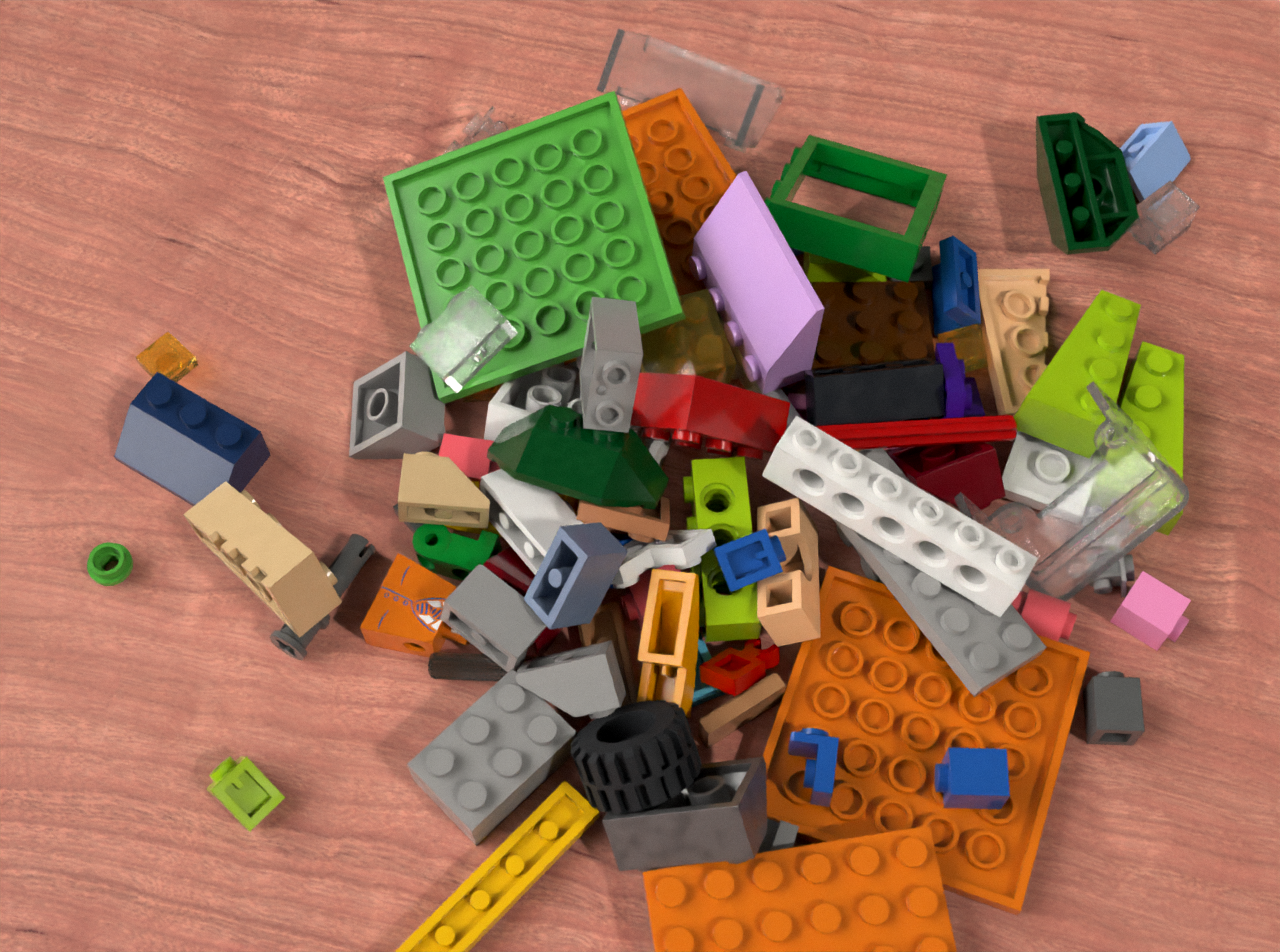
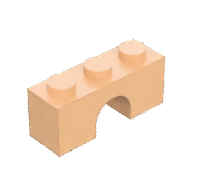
[757,498,821,647]

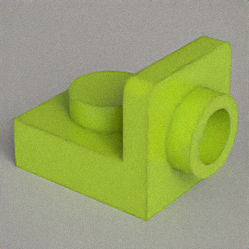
[206,756,286,831]

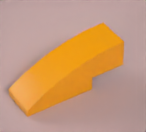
[637,568,699,718]

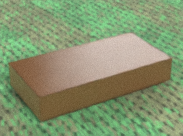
[698,673,786,749]

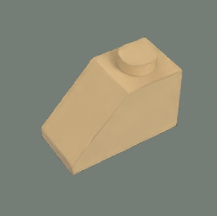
[398,451,490,529]

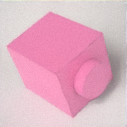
[1110,571,1191,651]

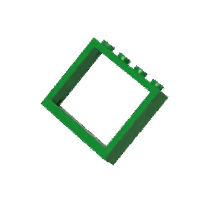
[764,134,947,283]

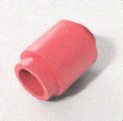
[1012,588,1077,641]

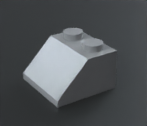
[349,351,445,459]

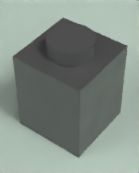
[1083,671,1145,746]

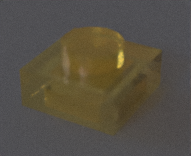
[937,323,988,372]
[135,332,199,383]

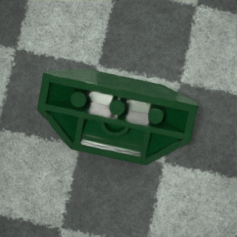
[1036,112,1139,255]
[487,404,669,509]

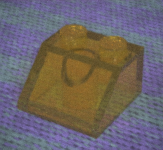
[640,289,737,384]

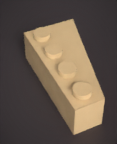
[183,481,342,638]

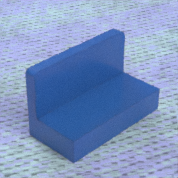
[932,236,981,339]

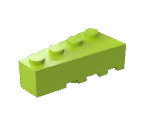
[1014,289,1141,459]

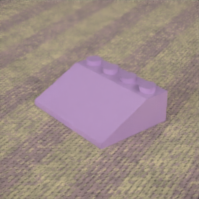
[689,171,825,395]

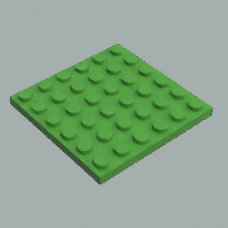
[383,91,686,404]

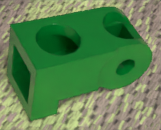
[412,524,503,582]

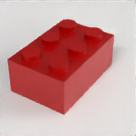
[630,373,791,460]

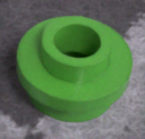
[87,542,133,586]

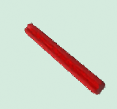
[815,415,1017,450]

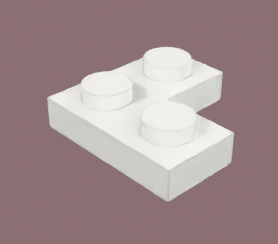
[611,529,717,589]

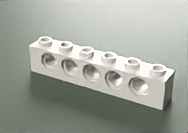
[762,416,1038,617]

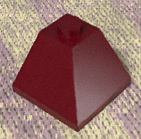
[886,442,1006,511]

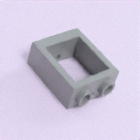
[579,297,643,433]

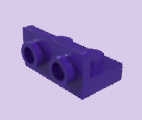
[935,343,985,419]

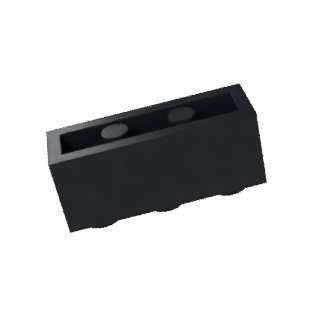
[804,357,945,426]

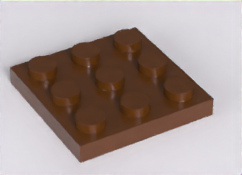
[810,281,936,370]

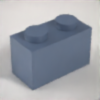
[524,522,628,629]

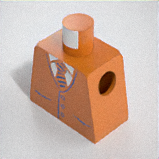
[360,553,470,658]

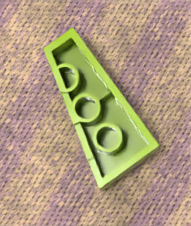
[1086,341,1184,535]

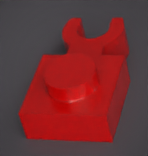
[700,638,780,696]

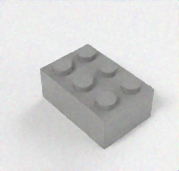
[407,669,577,846]

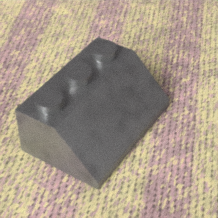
[602,757,767,872]

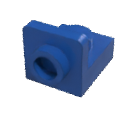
[713,528,786,592]
[788,728,839,807]

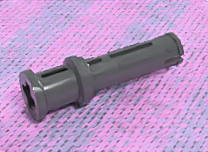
[270,534,376,660]

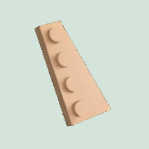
[978,269,1050,417]

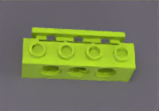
[683,457,762,642]

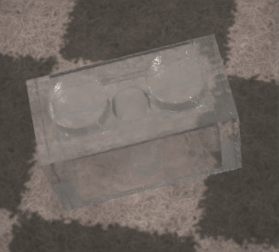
[409,285,518,393]

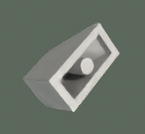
[515,641,626,719]

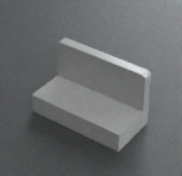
[441,564,547,672]

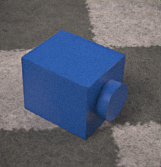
[934,747,1010,809]

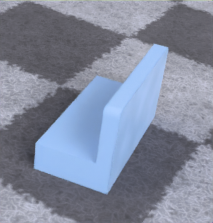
[1120,121,1191,208]

